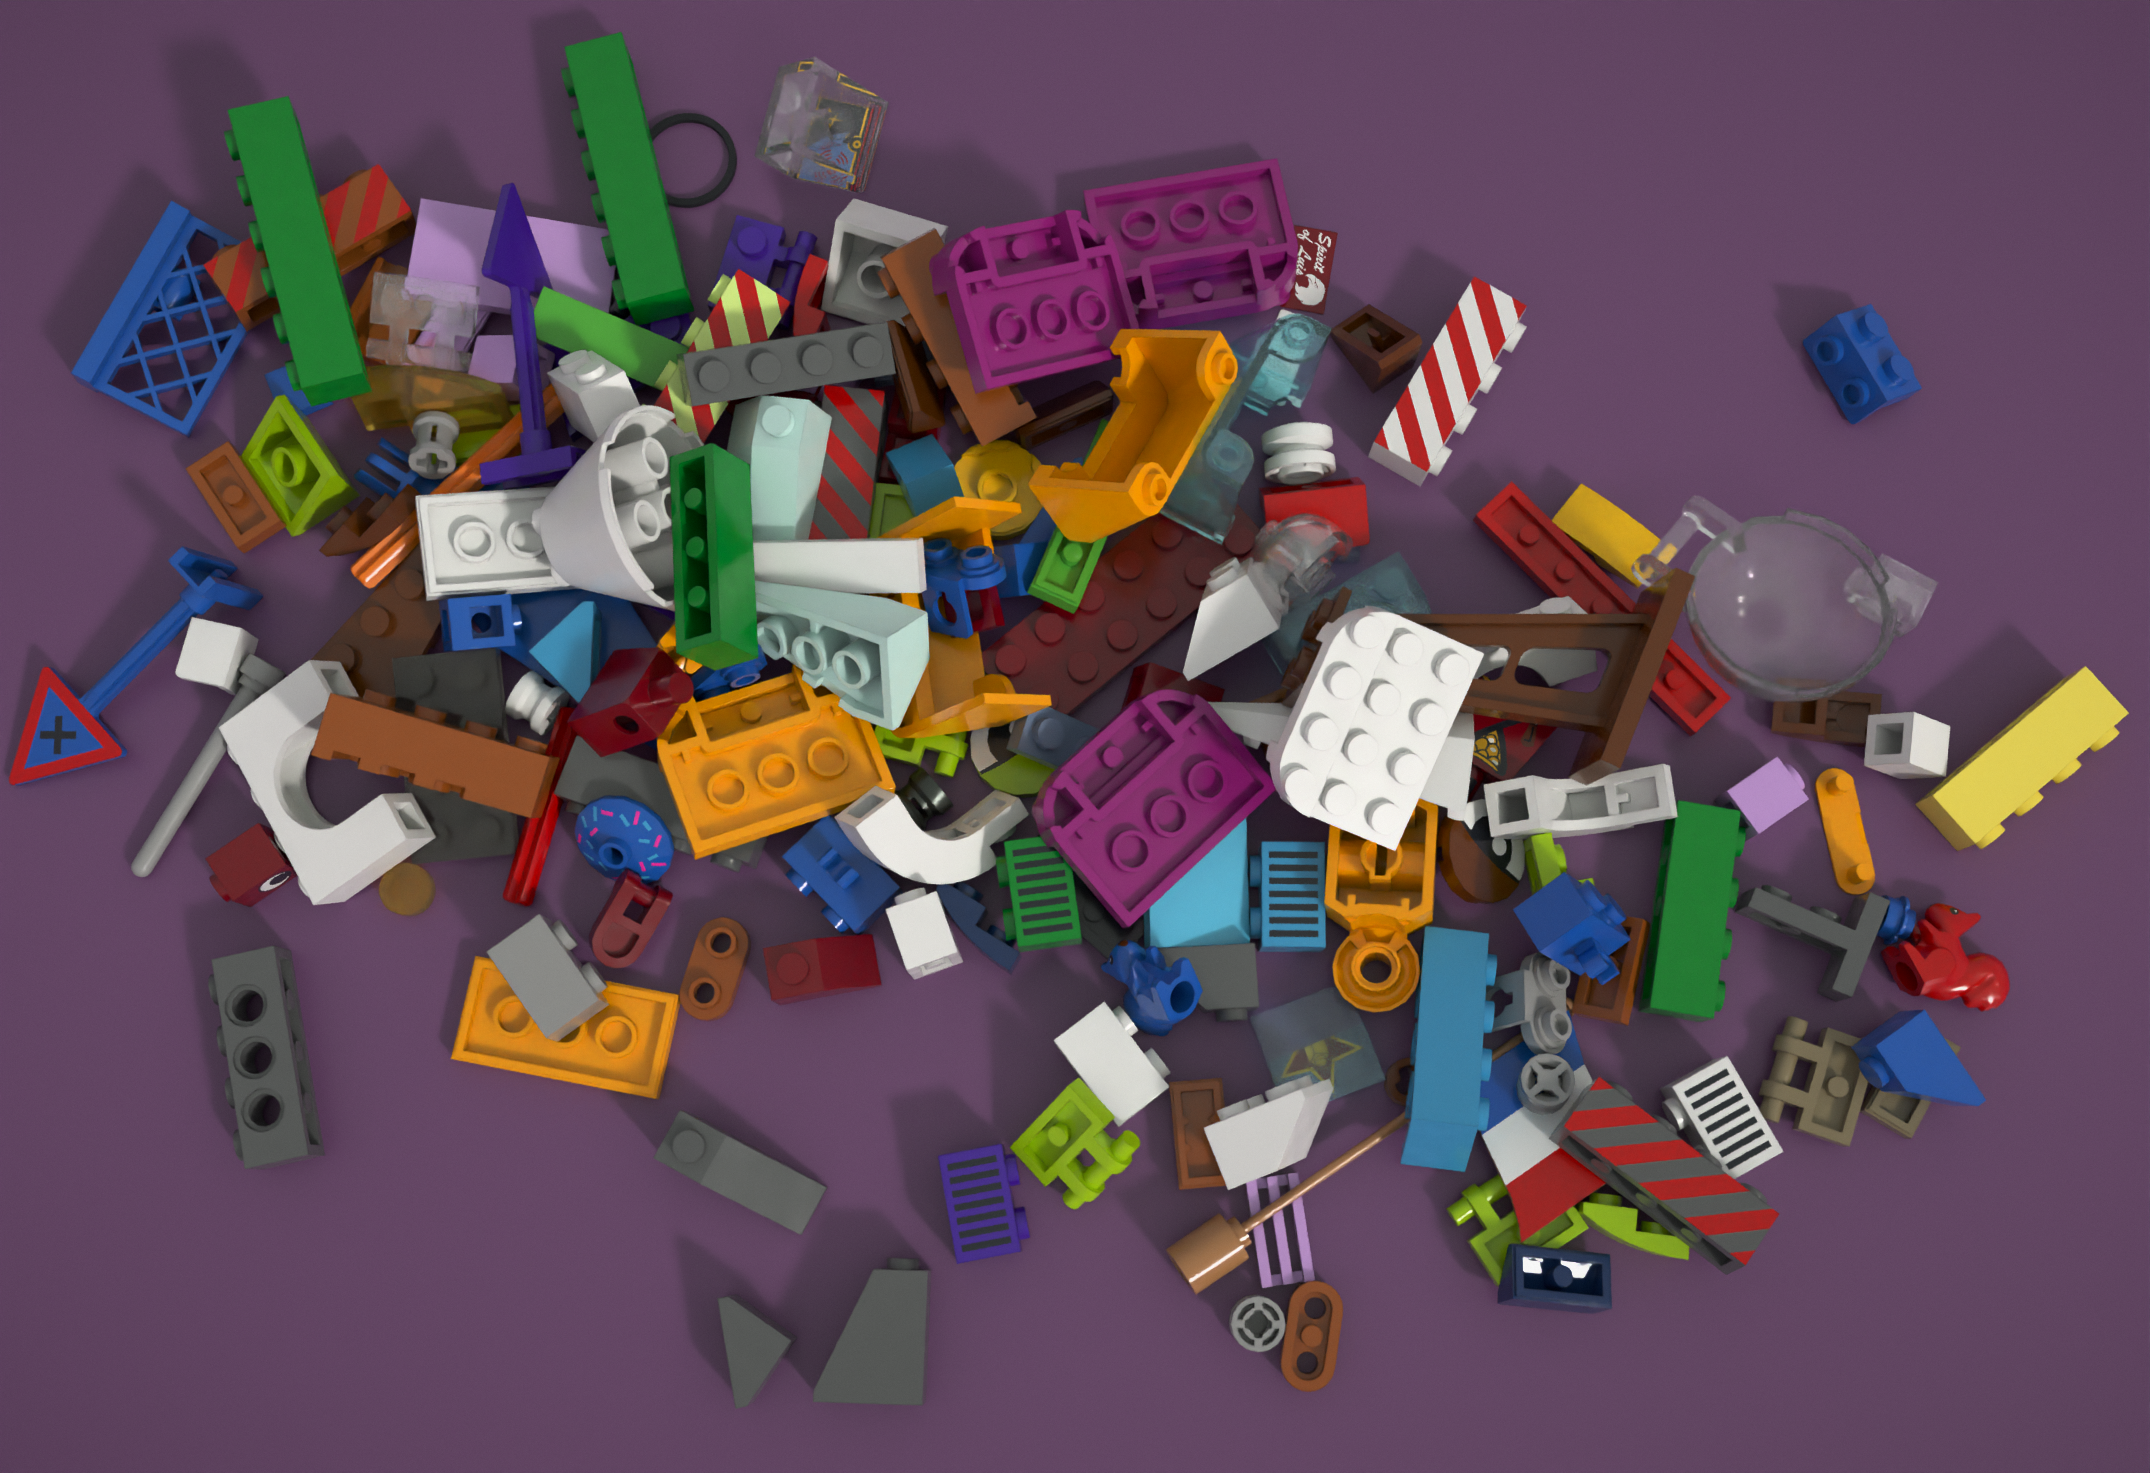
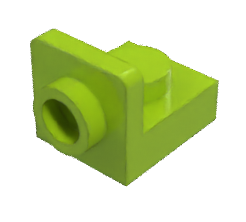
[1523,832,1595,895]

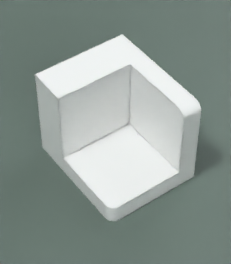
[175,617,259,695]

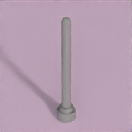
[131,653,286,877]

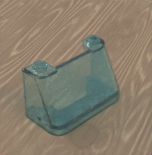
[1159,314,1332,545]

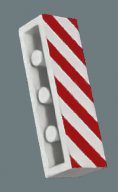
[1368,276,1527,486]

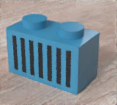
[1249,841,1326,952]

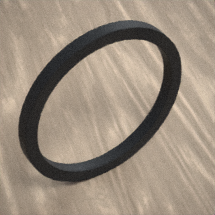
[650,113,737,208]

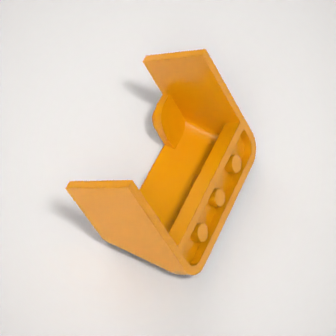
[869,496,1052,738]

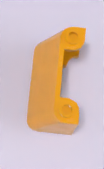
[1028,329,1238,543]

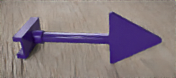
[479,183,587,490]

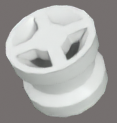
[505,671,569,735]

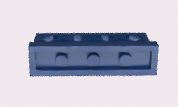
[71,201,250,438]

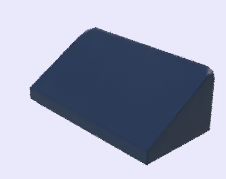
[1498,1244,1612,1314]

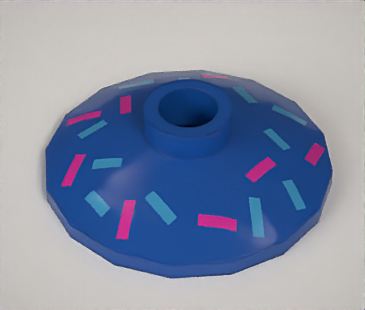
[574,795,675,884]

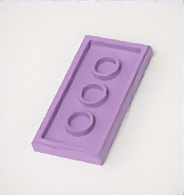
[404,198,617,315]

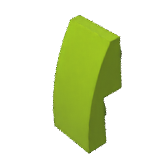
[1575,1193,1689,1260]

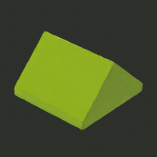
[241,395,360,537]

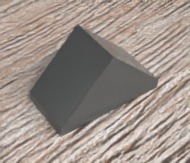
[717,1294,797,1409]

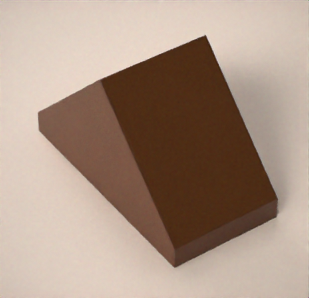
[1329,304,1423,394]

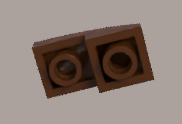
[319,483,422,557]

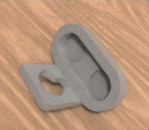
[1483,952,1572,1055]

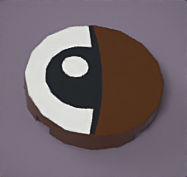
[1437,799,1525,904]

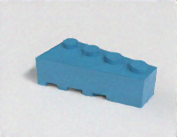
[1400,926,1497,1172]

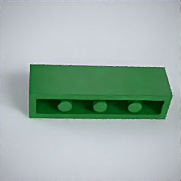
[670,443,758,670]
[1638,800,1746,1022]

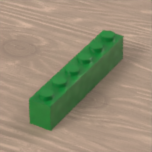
[561,32,695,326]
[224,96,372,406]

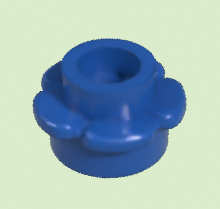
[1877,895,1916,945]

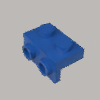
[1803,304,1922,424]

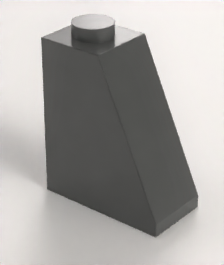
[813,1258,931,1406]

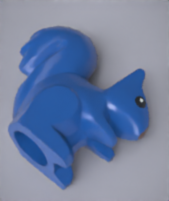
[1101,940,1203,1036]

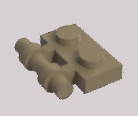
[1758,1016,1868,1147]

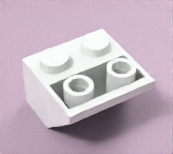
[1204,1075,1333,1190]

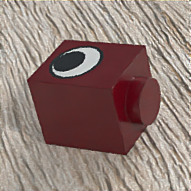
[205,823,297,907]

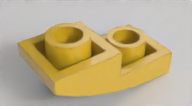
[1552,483,1669,589]

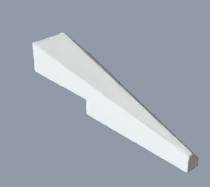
[1208,702,1475,821]

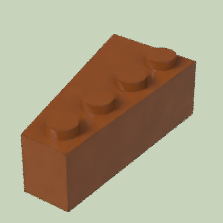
[877,228,1037,447]
[311,689,560,818]

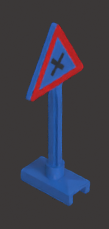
[9,546,264,785]

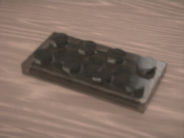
[392,648,519,864]

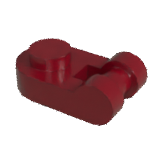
[589,868,673,968]

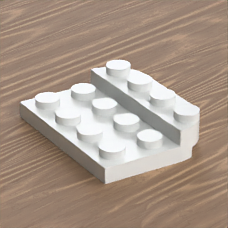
[1266,605,1484,851]

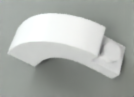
[1484,764,1678,839]
[834,786,1029,884]

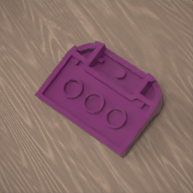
[1083,158,1298,329]
[929,210,1139,394]
[1032,689,1276,928]

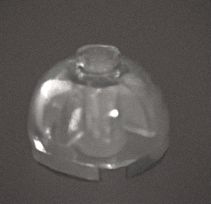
[1252,513,1353,617]

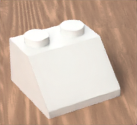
[821,199,948,326]
[1183,557,1283,681]

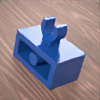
[782,815,903,935]
[1513,872,1631,985]

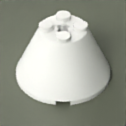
[532,405,704,611]

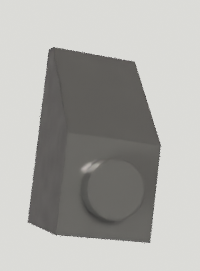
[1158,943,1259,1022]

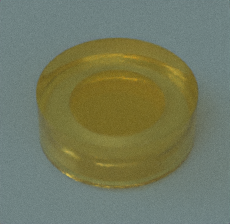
[379,863,436,916]

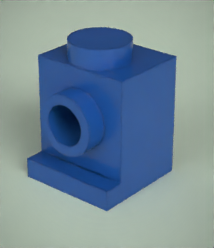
[438,594,522,652]

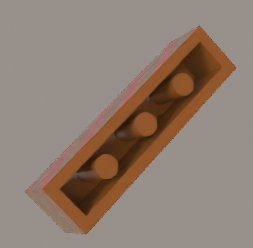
[203,164,416,331]

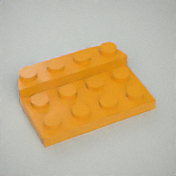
[657,664,896,860]

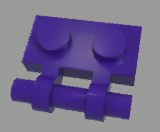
[708,215,817,330]

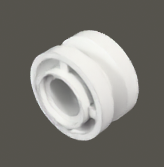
[1261,422,1336,485]

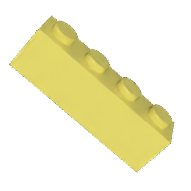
[1915,666,2129,851]

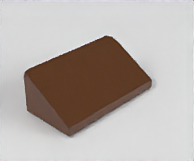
[886,320,945,434]
[1013,380,1113,451]

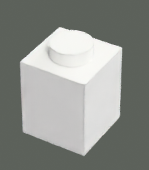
[1864,712,1950,779]

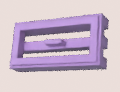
[1245,1172,1315,1288]

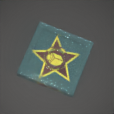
[1249,985,1386,1102]

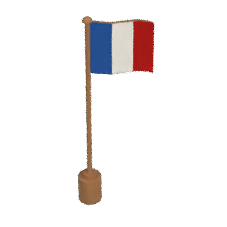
[1165,997,1606,1295]

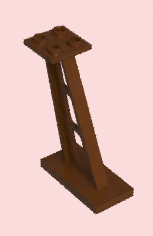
[1280,568,1695,786]

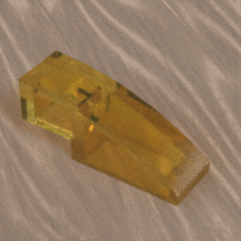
[351,365,514,439]

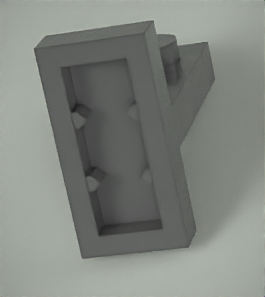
[1735,885,1890,1001]

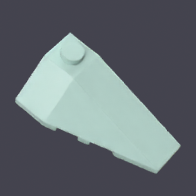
[727,395,832,541]
[755,581,930,731]

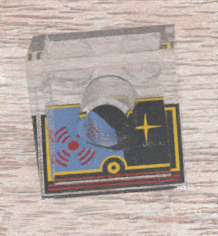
[754,56,889,193]

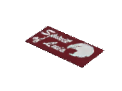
[1280,225,1338,315]

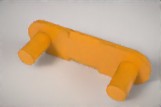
[1815,768,1875,895]

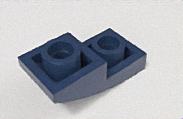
[936,881,1022,975]

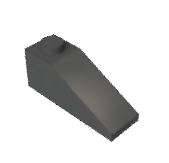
[653,1110,828,1235]

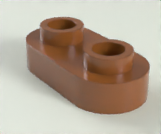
[679,917,751,1021]
[1279,1280,1343,1392]

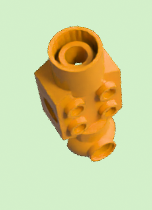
[1324,798,1438,1013]

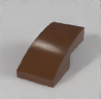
[1771,681,1882,747]

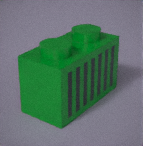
[996,836,1082,952]

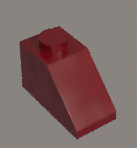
[763,934,882,1005]

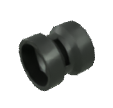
[894,766,953,830]

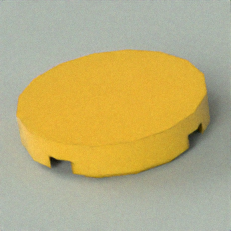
[954,440,1043,540]

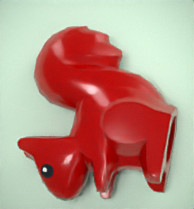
[1881,903,2010,1012]

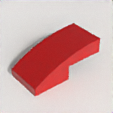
[793,254,831,336]

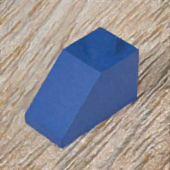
[1852,1010,1986,1106]

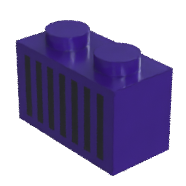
[938,1144,1030,1264]

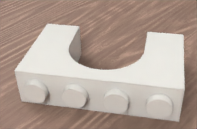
[218,660,436,905]

